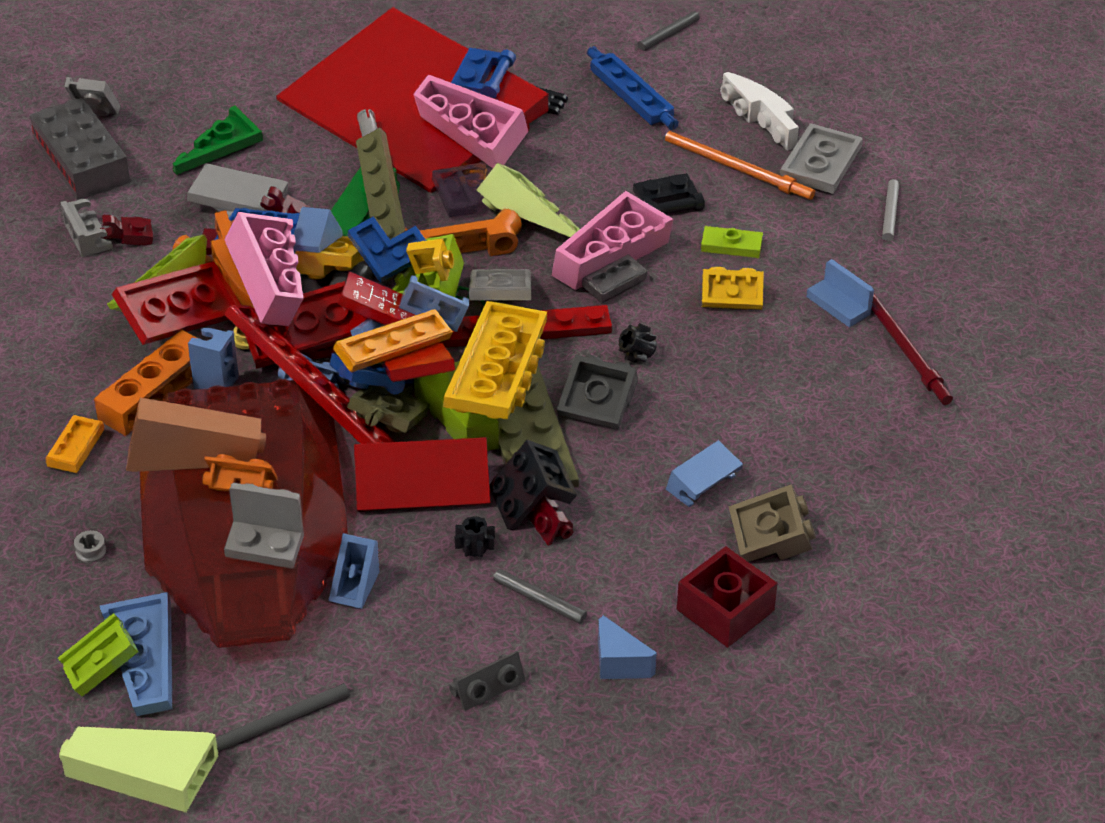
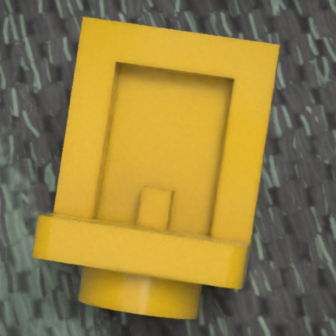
[406,238,454,281]

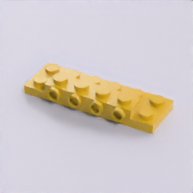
[443,301,547,420]

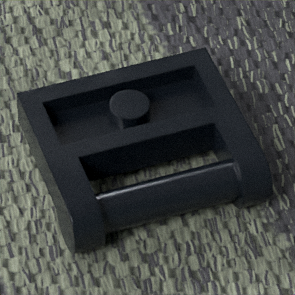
[633,173,705,214]

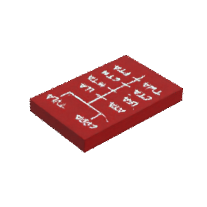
[338,271,415,325]

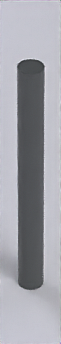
[216,683,350,752]

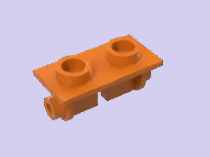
[203,454,278,492]

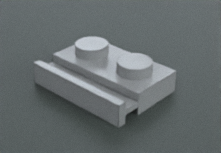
[64,77,120,116]

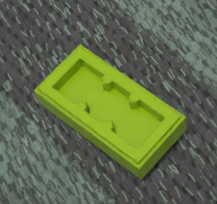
[701,226,763,258]

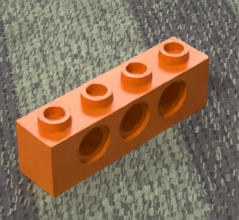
[94,330,197,436]

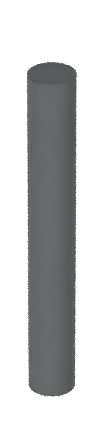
[637,11,700,51]
[494,569,587,624]

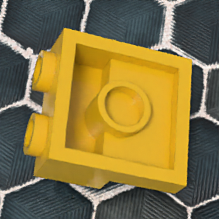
[295,236,364,279]

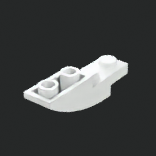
[721,72,799,151]

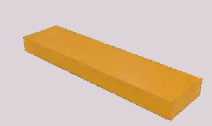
[333,309,453,372]

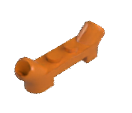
[405,209,522,256]

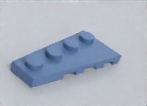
[100,592,172,716]

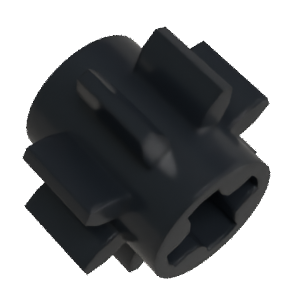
[619,323,657,363]
[454,516,495,557]

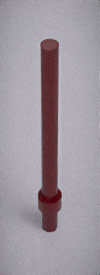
[865,282,953,405]

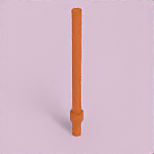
[665,131,815,200]

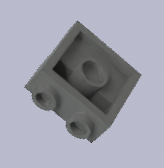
[557,355,638,430]

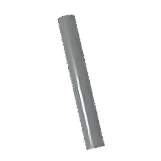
[882,179,899,241]

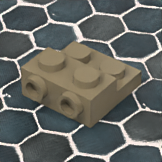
[729,484,816,562]

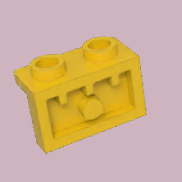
[701,266,764,310]

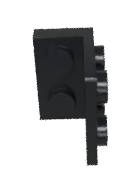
[489,440,577,530]

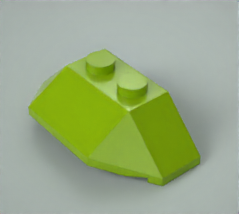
[107,235,207,312]

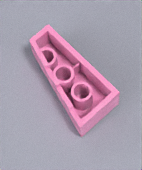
[413,74,528,168]
[552,191,673,290]
[224,212,304,326]

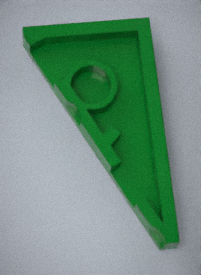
[172,105,263,175]

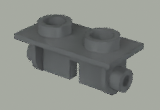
[449,651,526,711]

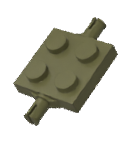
[347,384,430,433]

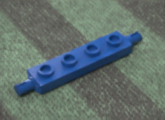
[587,46,679,130]

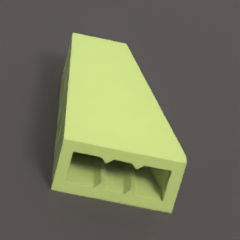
[59,727,218,812]

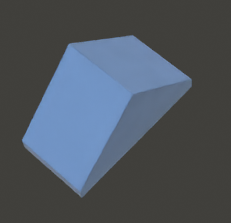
[293,207,343,253]
[329,533,379,609]
[598,615,657,679]

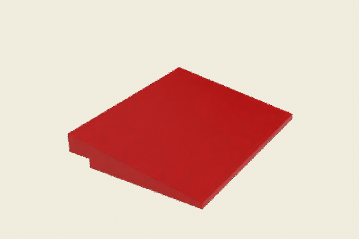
[276,7,548,193]

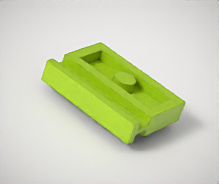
[58,613,139,697]

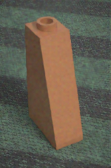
[126,398,266,472]

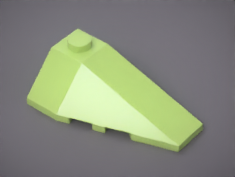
[477,163,580,237]

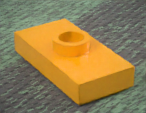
[45,415,104,473]

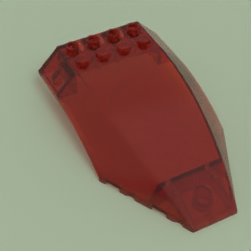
[140,379,348,648]

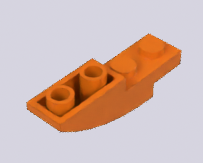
[211,210,254,308]

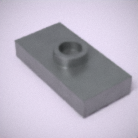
[582,254,648,303]

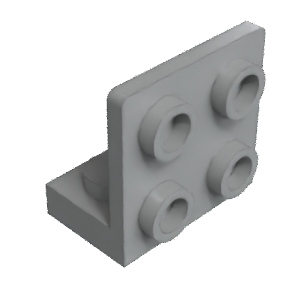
[224,483,304,569]

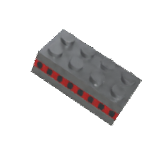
[29,98,131,200]

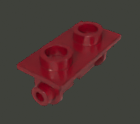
[527,496,573,546]

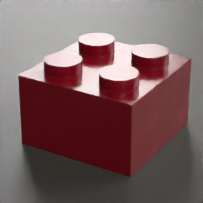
[676,546,778,648]

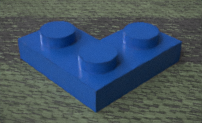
[347,216,426,283]

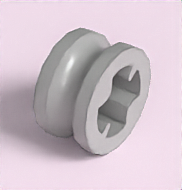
[74,530,106,563]

